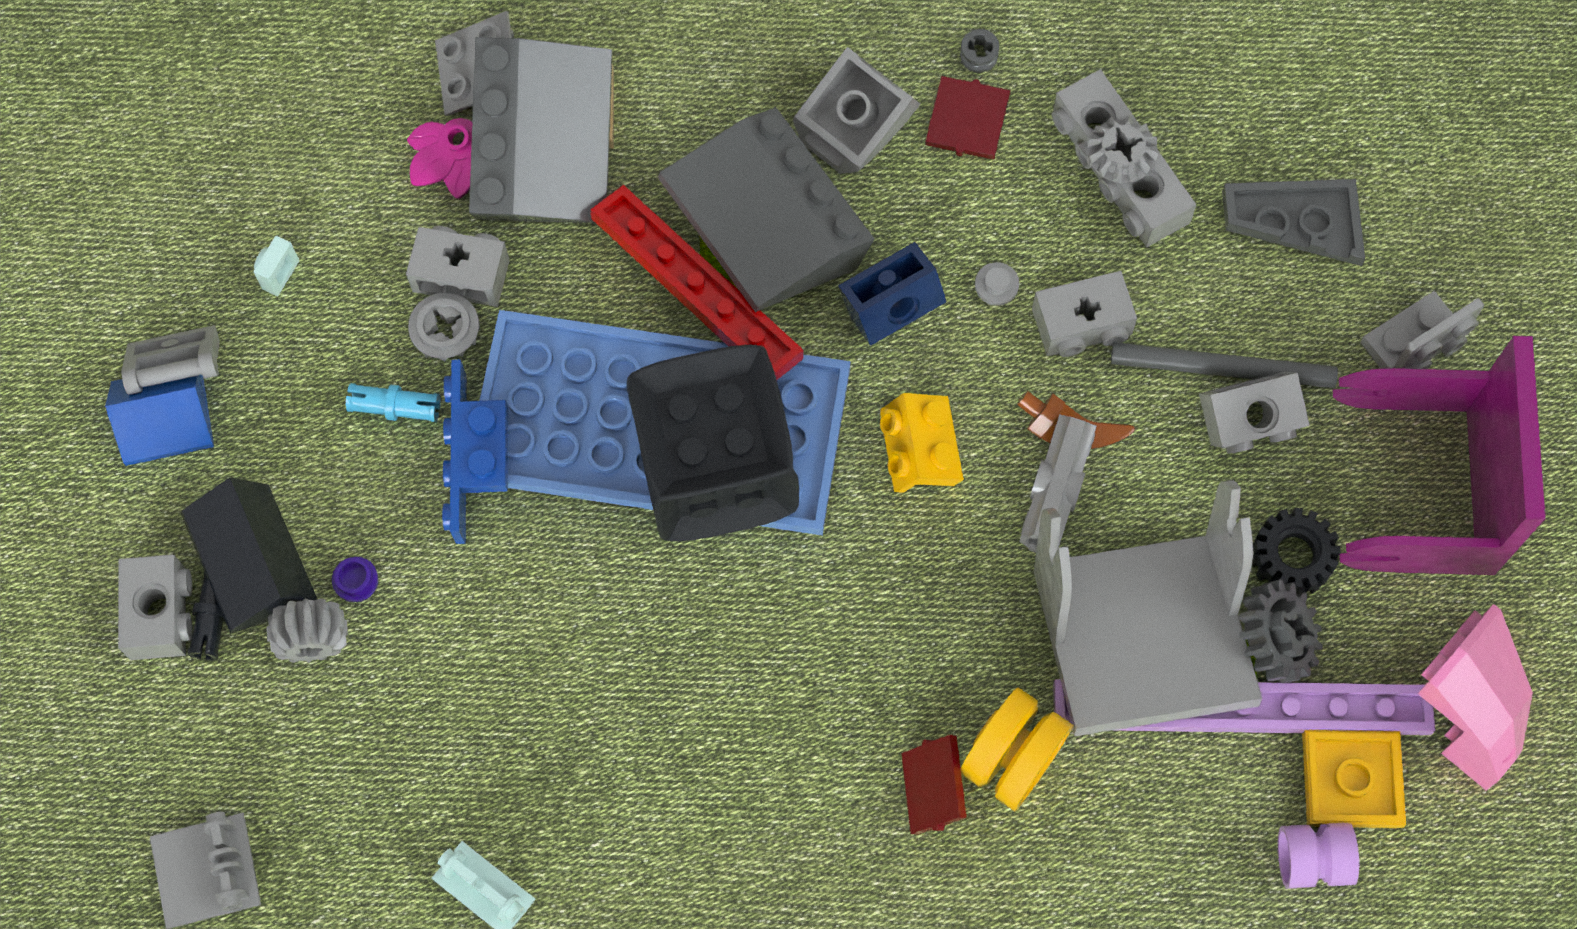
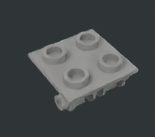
[435,11,514,116]
[150,812,261,929]

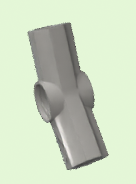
[1019,414,1097,553]

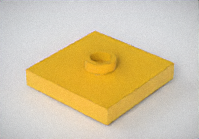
[1302,730,1406,828]

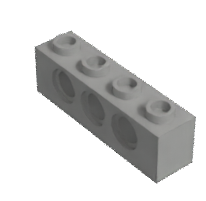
[1052,69,1196,248]

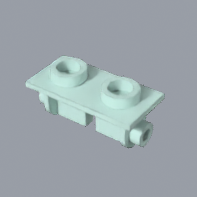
[431,841,536,929]

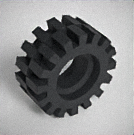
[1252,508,1340,594]

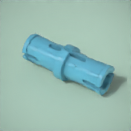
[346,383,441,422]

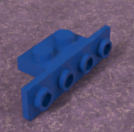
[442,359,508,544]

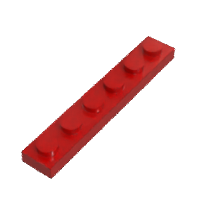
[591,185,804,380]

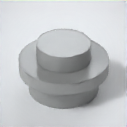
[975,262,1019,306]

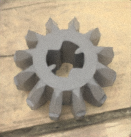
[266,598,348,663]

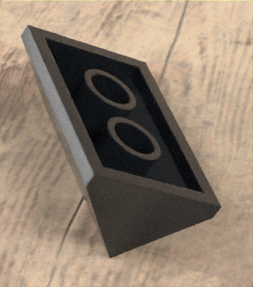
[181,477,317,634]

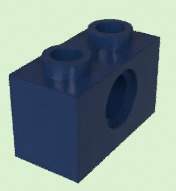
[838,242,947,346]

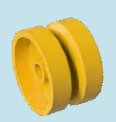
[961,687,1074,812]

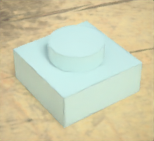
[253,236,300,297]

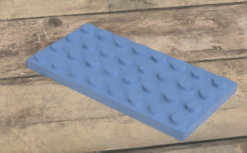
[480,310,851,536]

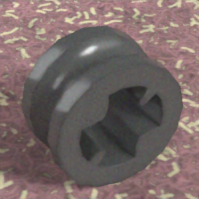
[960,29,1000,73]

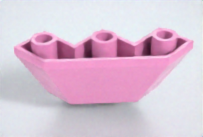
[1418,604,1533,791]

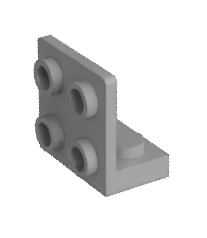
[1360,291,1485,369]

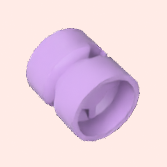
[1278,822,1359,889]

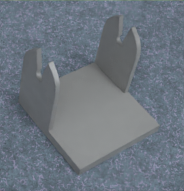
[1034,480,1262,737]

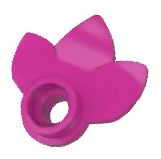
[407,118,472,199]

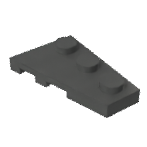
[1222,179,1365,266]

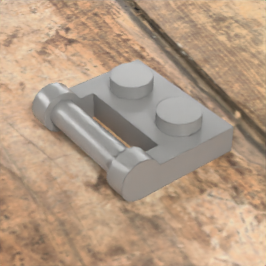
[121,325,220,395]

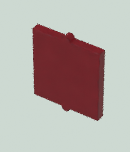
[925,76,1010,160]
[901,735,967,835]

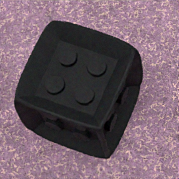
[626,345,799,541]

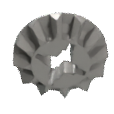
[1087,116,1158,183]
[408,292,480,362]

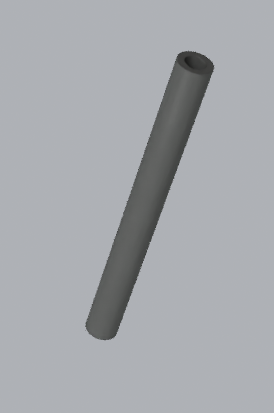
[1111,342,1338,388]

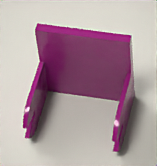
[1332,336,1546,575]

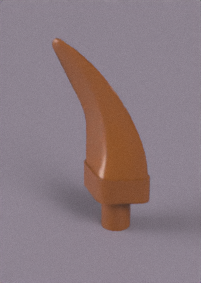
[1017,390,1135,449]

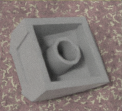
[793,47,920,174]

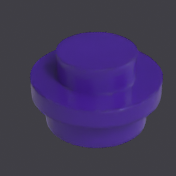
[332,557,379,602]

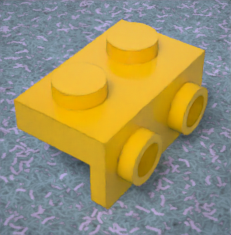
[880,393,964,493]

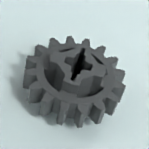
[1239,580,1323,683]

